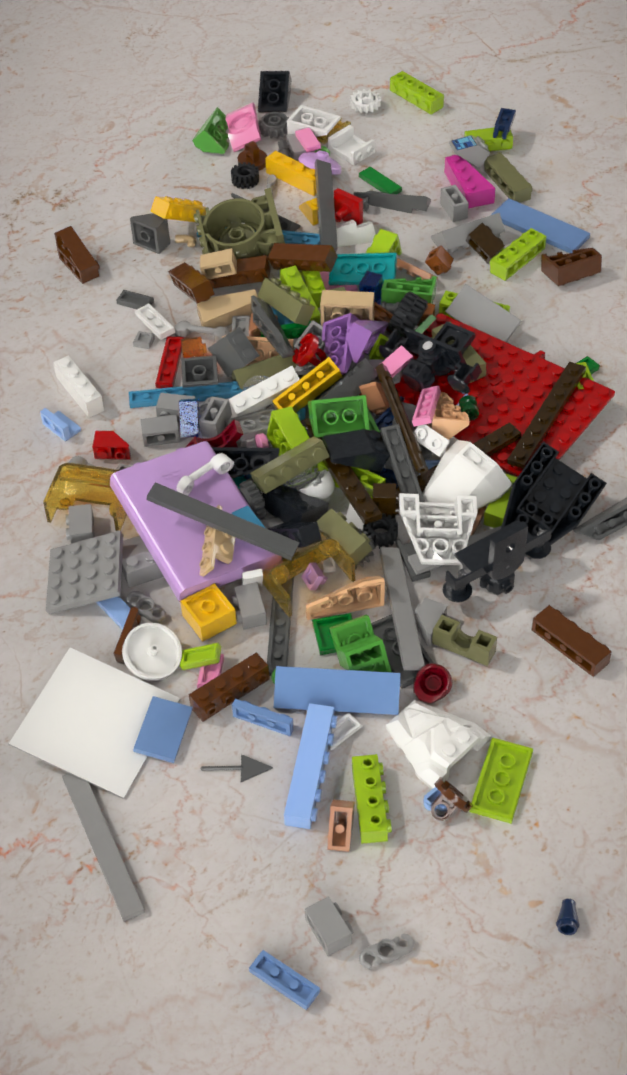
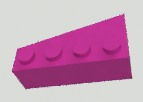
[444,155,496,209]

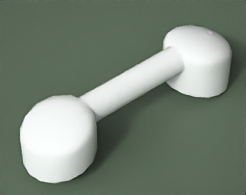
[176,453,234,496]

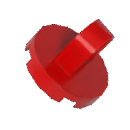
[292,333,327,367]

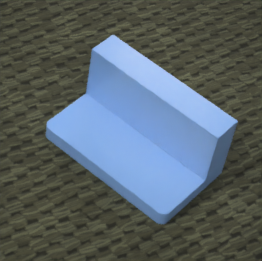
[40,408,81,442]

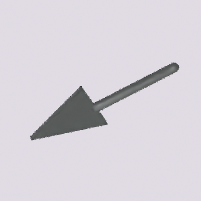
[200,754,273,782]

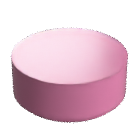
[255,433,269,448]

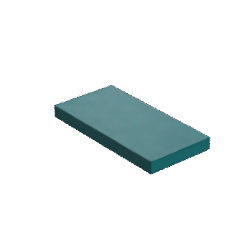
[328,253,397,286]

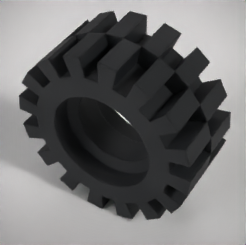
[231,162,259,189]
[364,513,398,549]

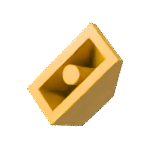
[299,198,319,226]

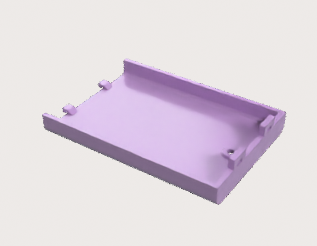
[110,441,282,602]

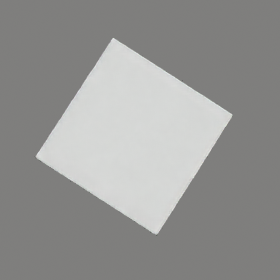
[9,647,180,799]

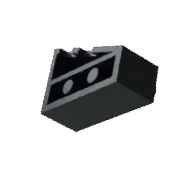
[262,485,329,523]

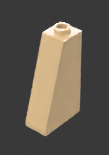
[196,289,261,335]

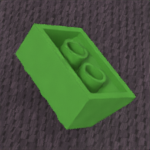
[308,395,369,438]

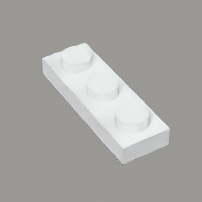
[135,304,175,340]

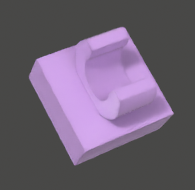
[301,563,328,590]

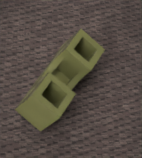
[432,615,497,666]

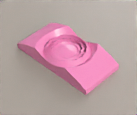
[226,102,261,152]

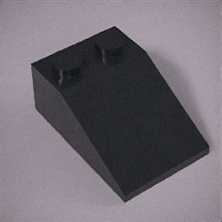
[258,71,292,112]
[322,429,390,473]

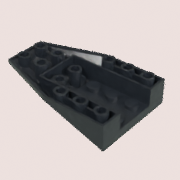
[501,442,607,560]

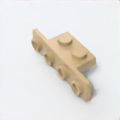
[199,505,235,577]

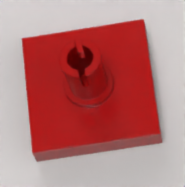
[334,188,363,225]

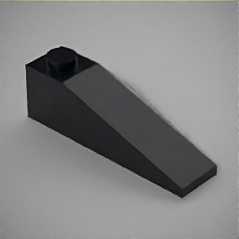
[212,447,280,478]

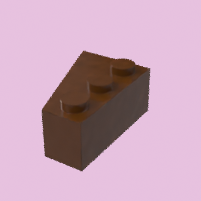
[54,226,100,284]
[541,248,602,286]

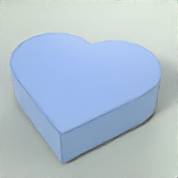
[423,787,447,812]

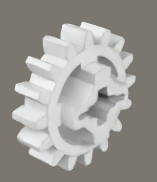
[349,89,381,114]

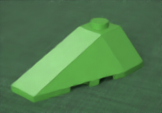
[192,107,229,154]

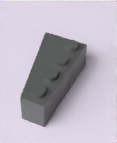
[318,358,378,400]

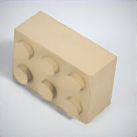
[320,290,374,326]

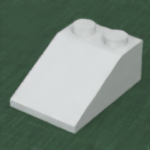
[287,105,341,137]

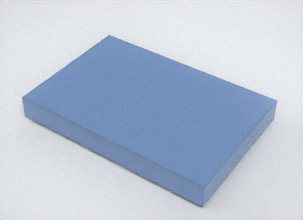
[133,696,193,763]

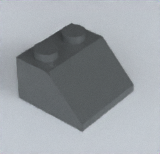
[130,213,170,254]
[208,327,260,377]
[181,355,219,388]

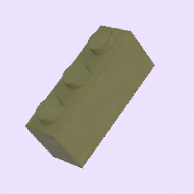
[316,508,373,565]

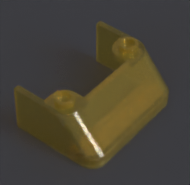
[43,463,127,531]
[262,539,356,617]

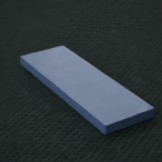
[491,198,590,253]
[273,666,401,715]

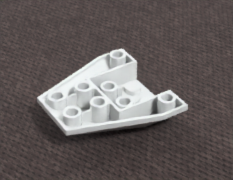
[422,440,513,510]

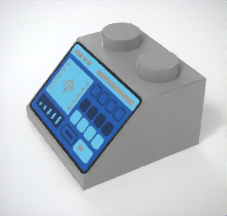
[449,135,490,168]

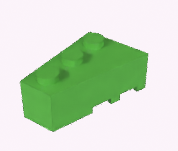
[381,276,437,305]

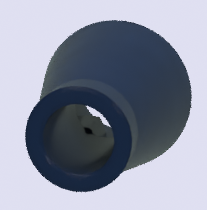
[556,899,579,935]

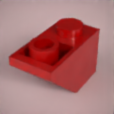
[92,431,131,460]

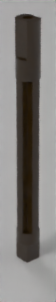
[375,363,428,474]

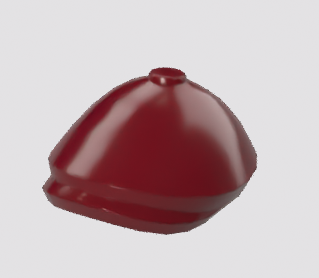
[413,663,453,704]

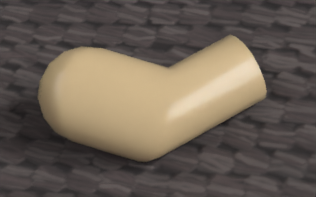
[175,235,196,247]

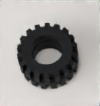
[388,291,428,338]

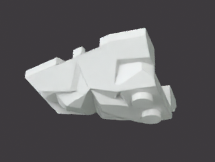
[399,493,477,566]
[386,700,491,789]

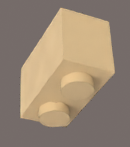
[200,248,237,279]

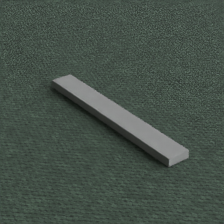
[379,547,425,670]
[62,773,145,922]

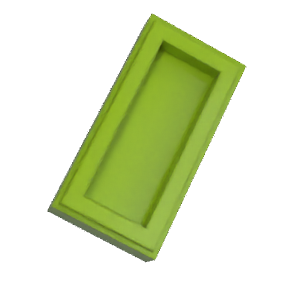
[180,642,222,670]

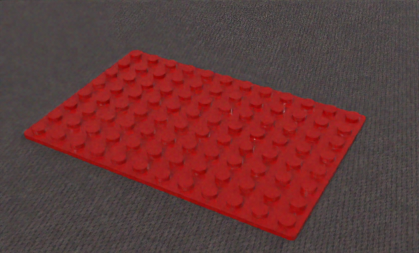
[359,313,615,477]

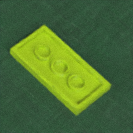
[469,737,533,824]

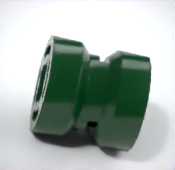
[459,395,479,421]

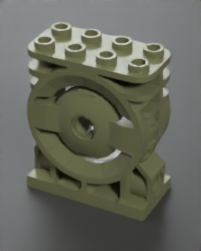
[193,188,285,260]

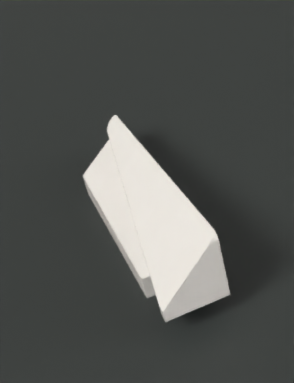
[313,220,376,247]

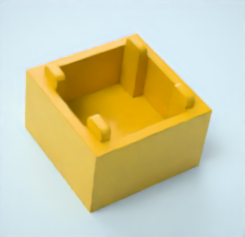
[180,583,237,642]

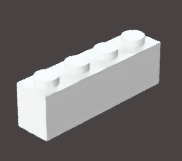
[53,355,104,418]
[229,366,300,416]

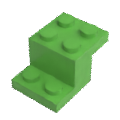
[329,615,392,673]

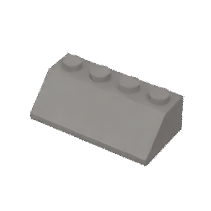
[431,213,505,253]

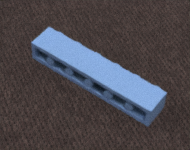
[284,703,338,829]

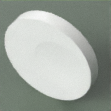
[122,623,182,681]

